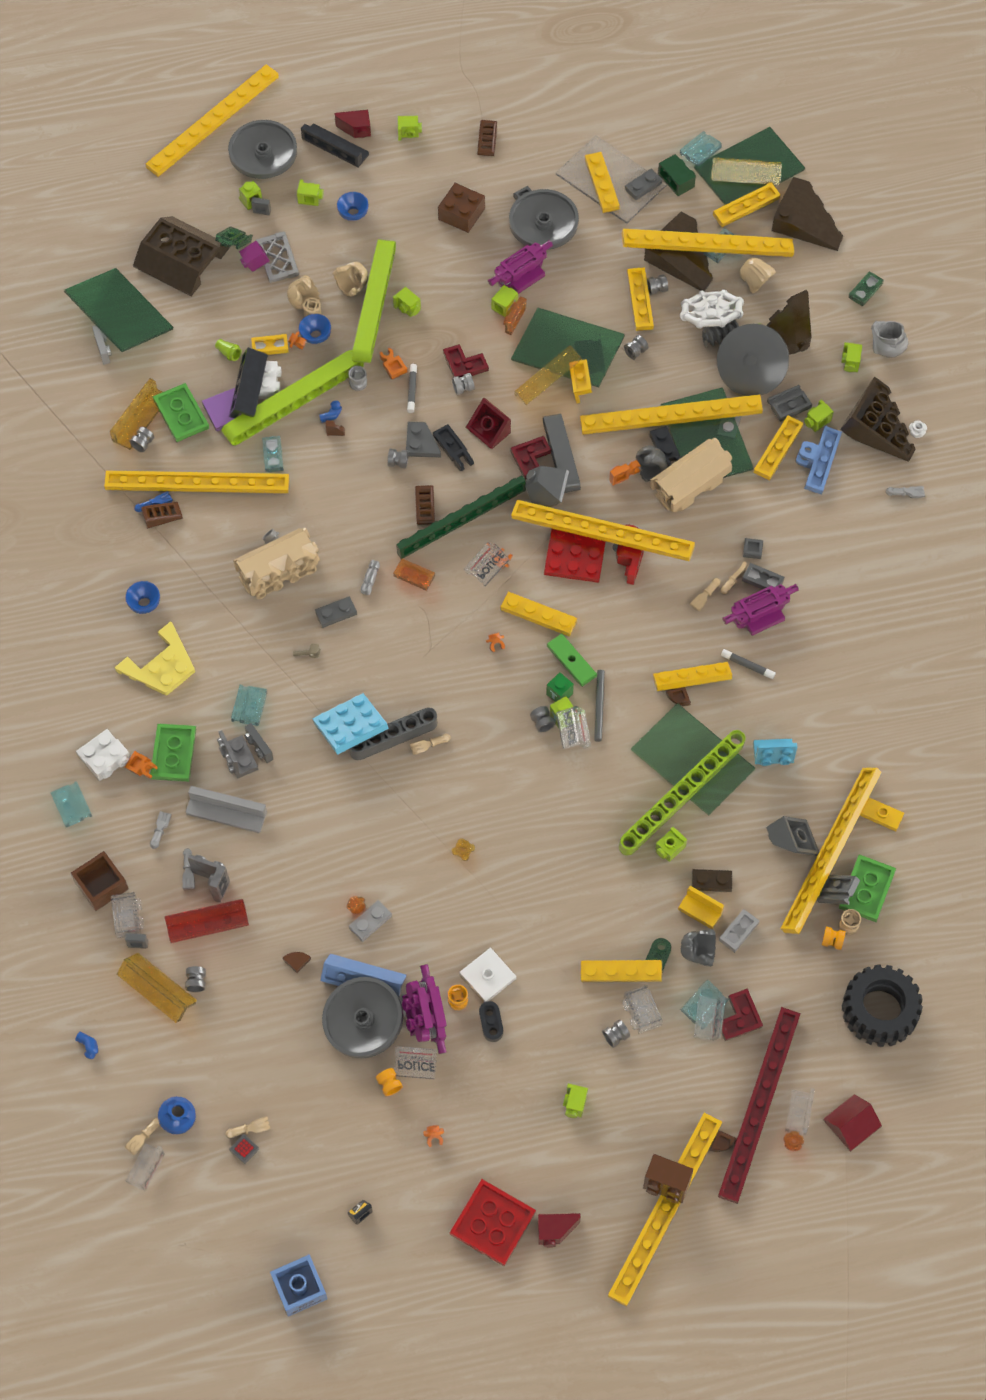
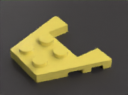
[115,621,195,696]

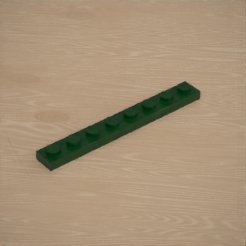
[396,475,526,559]

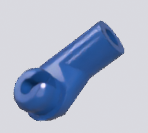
[319,401,342,423]
[75,1031,98,1059]

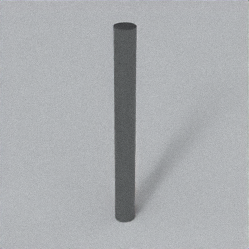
[594,670,605,742]

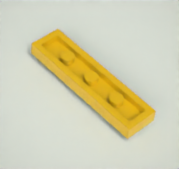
[585,152,620,213]
[713,182,781,227]
[627,267,654,331]
[753,415,804,481]
[501,591,577,637]
[653,662,732,691]
[581,960,662,982]

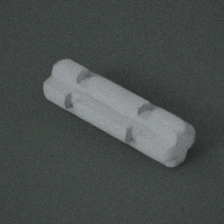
[361,560,380,595]

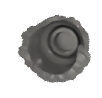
[636,445,667,482]
[680,929,716,967]

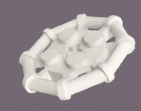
[680,290,744,329]

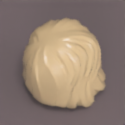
[740,258,776,293]
[333,262,368,297]
[287,275,320,309]

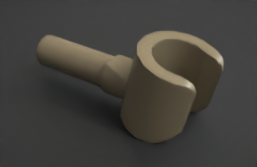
[293,644,321,658]

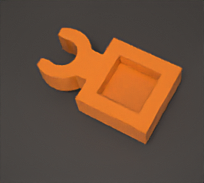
[380,348,408,379]
[609,460,641,486]
[125,751,158,778]

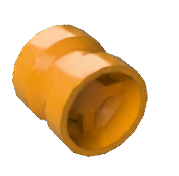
[822,926,846,950]
[448,985,468,1010]
[376,1068,403,1096]

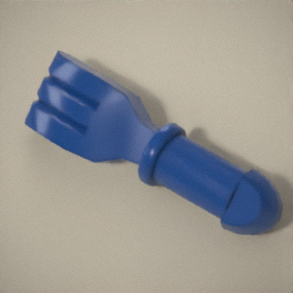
[134,491,173,512]

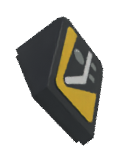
[348,1200,373,1225]

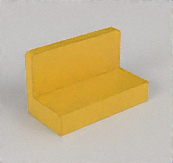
[569,359,592,404]
[678,886,724,929]

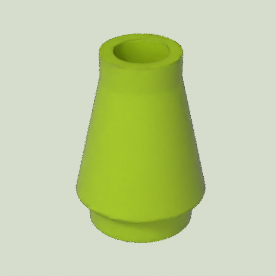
[215,339,242,361]

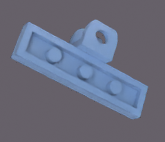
[796,426,842,495]

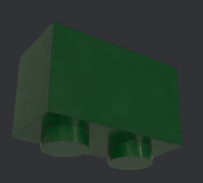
[658,154,696,196]

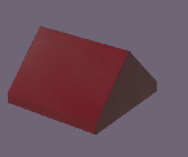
[465,398,511,449]
[823,1094,882,1152]

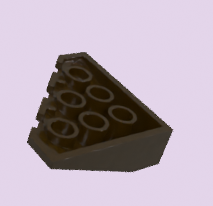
[772,177,843,251]
[644,211,713,291]
[766,290,812,355]
[840,376,916,462]

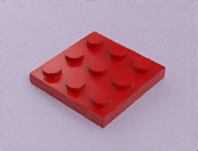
[544,528,606,583]
[449,1179,536,1266]

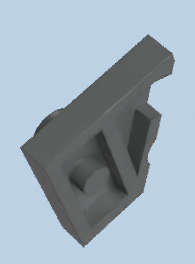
[406,422,441,458]

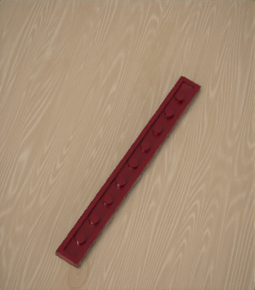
[718,1007,801,1204]

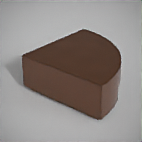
[326,420,345,436]
[666,687,691,706]
[282,952,311,973]
[710,1130,737,1152]

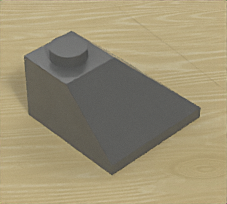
[525,466,569,507]
[766,816,819,856]

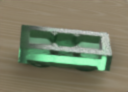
[848,271,884,307]

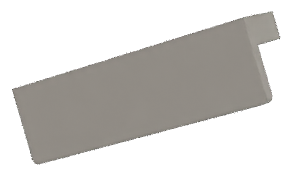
[186,786,267,833]

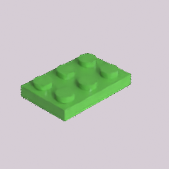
[153,383,209,442]
[150,724,197,782]
[839,854,896,922]

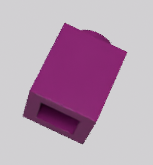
[239,240,270,272]

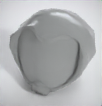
[871,321,908,358]

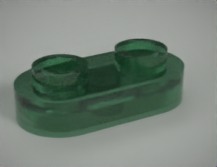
[646,938,671,973]

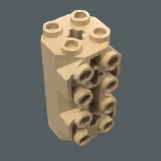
[651,438,732,512]
[233,528,320,599]

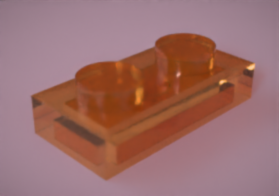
[503,296,527,335]
[393,558,435,591]

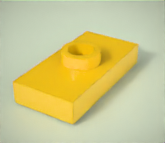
[860,797,904,832]

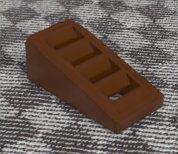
[477,120,497,156]
[415,485,435,525]
[141,502,183,529]

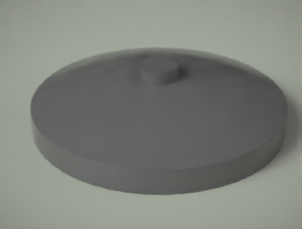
[228,120,297,179]
[509,189,579,250]
[717,323,790,396]
[322,977,403,1058]

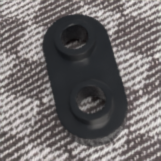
[479,1001,503,1042]

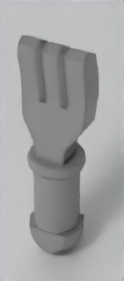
[886,486,925,498]
[150,811,172,849]
[182,848,195,889]

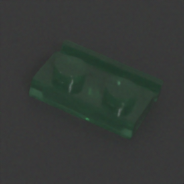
[215,226,253,249]

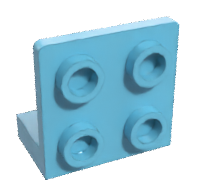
[753,739,797,766]

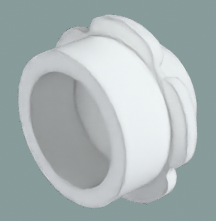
[909,421,927,438]

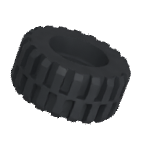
[842,964,923,1047]

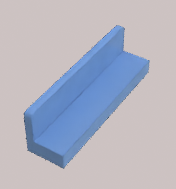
[320,954,406,998]

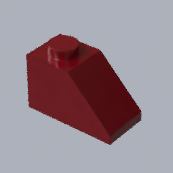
[334,109,371,138]
[538,1213,581,1248]

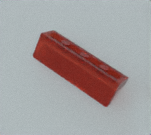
[164,899,249,943]

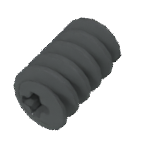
[702,320,739,348]

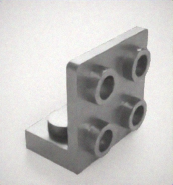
[217,730,259,779]
[188,855,230,903]

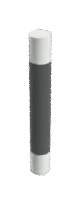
[407,364,417,413]
[721,649,776,679]

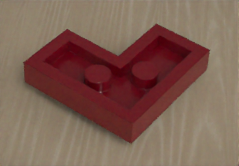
[443,344,489,378]
[510,436,551,480]
[718,988,763,1041]

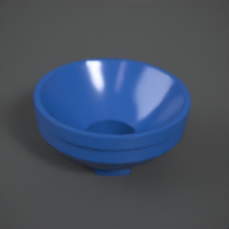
[337,192,369,221]
[299,314,331,344]
[126,581,160,614]
[158,1096,196,1134]

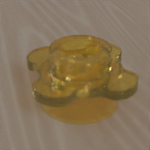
[452,839,475,861]

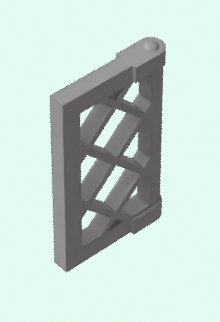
[256,231,299,283]

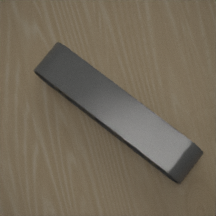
[543,413,581,493]
[349,707,438,760]

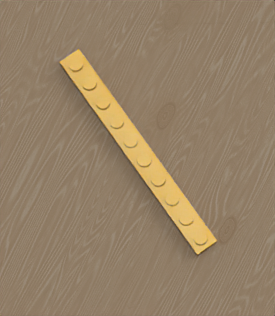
[145,64,279,177]
[621,229,794,257]
[580,394,763,435]
[104,471,289,493]
[511,500,695,561]
[780,768,881,934]
[608,1112,722,1307]

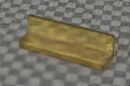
[711,158,782,185]
[514,345,582,406]
[110,378,162,450]
[116,953,197,1023]

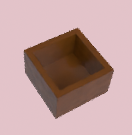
[438,183,485,233]
[71,851,129,911]
[643,1154,694,1204]

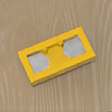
[251,334,289,355]

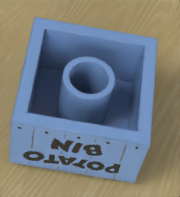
[270,1254,327,1317]

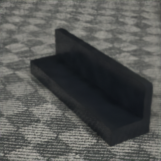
[301,123,369,168]
[229,347,268,419]

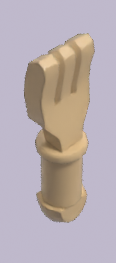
[720,562,747,594]
[690,578,721,611]
[410,734,451,755]
[226,1116,270,1138]
[125,1118,160,1155]

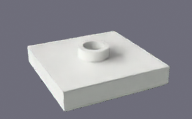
[460,948,516,1002]

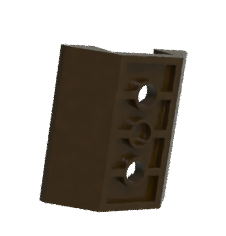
[133,216,230,297]

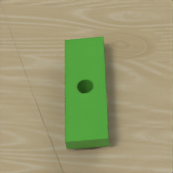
[547,634,597,687]

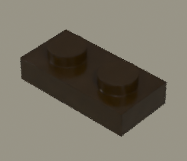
[692,869,732,892]

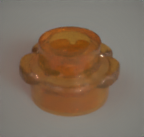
[347,896,366,914]
[783,1131,804,1151]

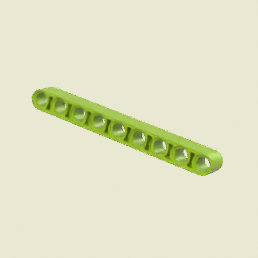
[352,239,396,363]
[221,350,364,446]
[619,730,746,856]

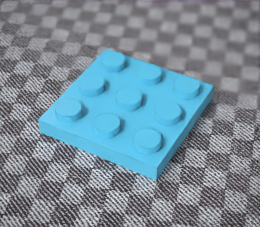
[312,693,389,755]

